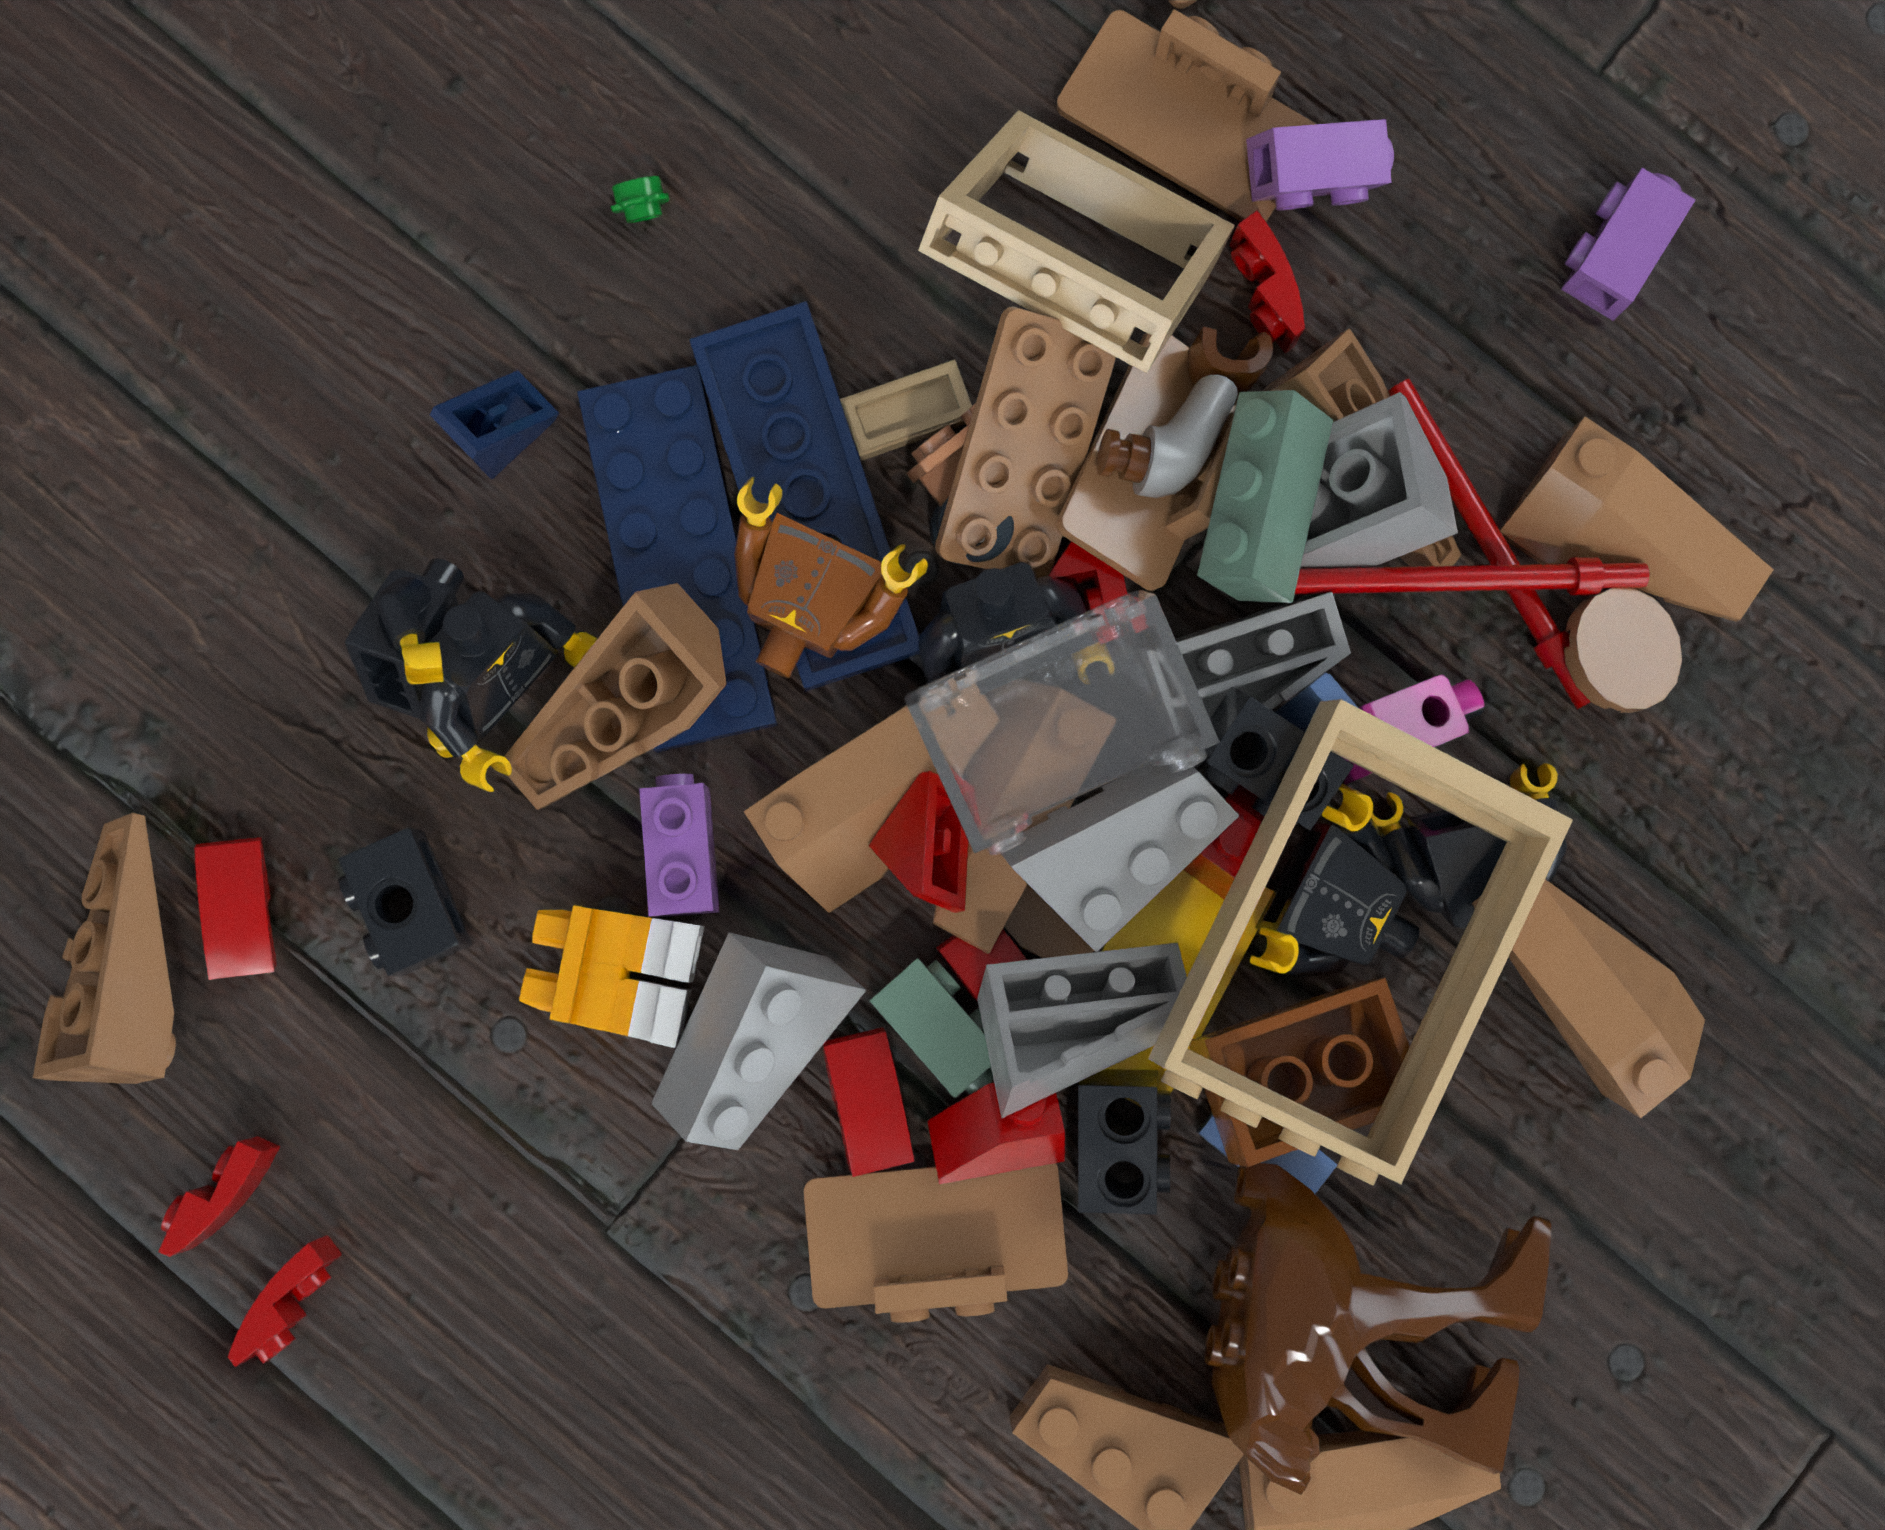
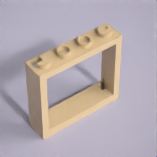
[918,110,1235,373]

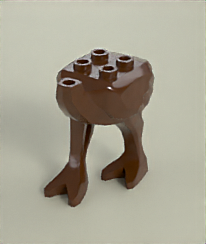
[1205,1163,1552,1495]

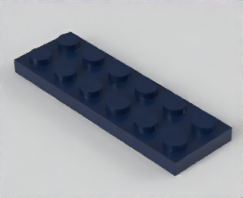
[689,301,920,691]
[577,365,778,753]

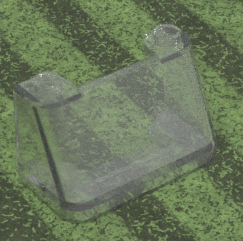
[905,590,1220,855]

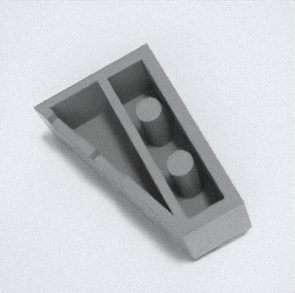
[1138,592,1351,768]
[992,751,1239,952]
[651,933,866,1150]
[977,943,1187,1119]

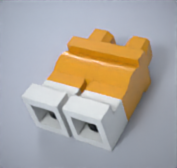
[519,905,705,1048]

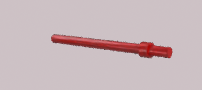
[1388,379,1590,709]
[1295,557,1650,595]

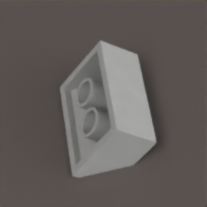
[1293,392,1458,599]

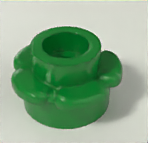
[610,176,669,223]

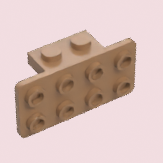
[1057,9,1315,222]
[935,307,1116,578]
[1057,333,1236,591]
[804,1163,1068,1322]

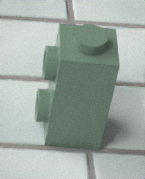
[870,958,994,1098]

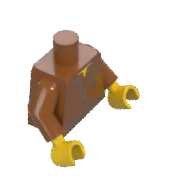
[734,477,928,678]

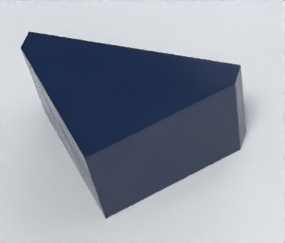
[430,370,559,480]

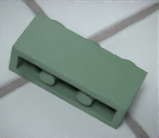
[1197,390,1333,603]

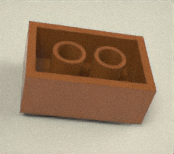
[1189,978,1410,1167]

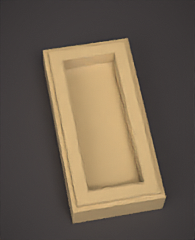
[840,360,972,461]

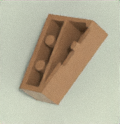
[1009,1364,1244,1530]

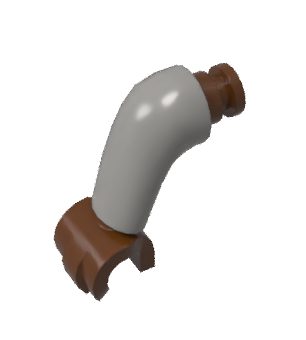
[1097,327,1273,498]

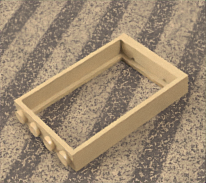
[1148,699,1573,1186]

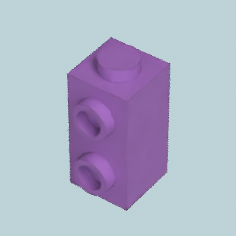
[1246,119,1394,210]
[1561,168,1696,321]
[639,774,720,918]

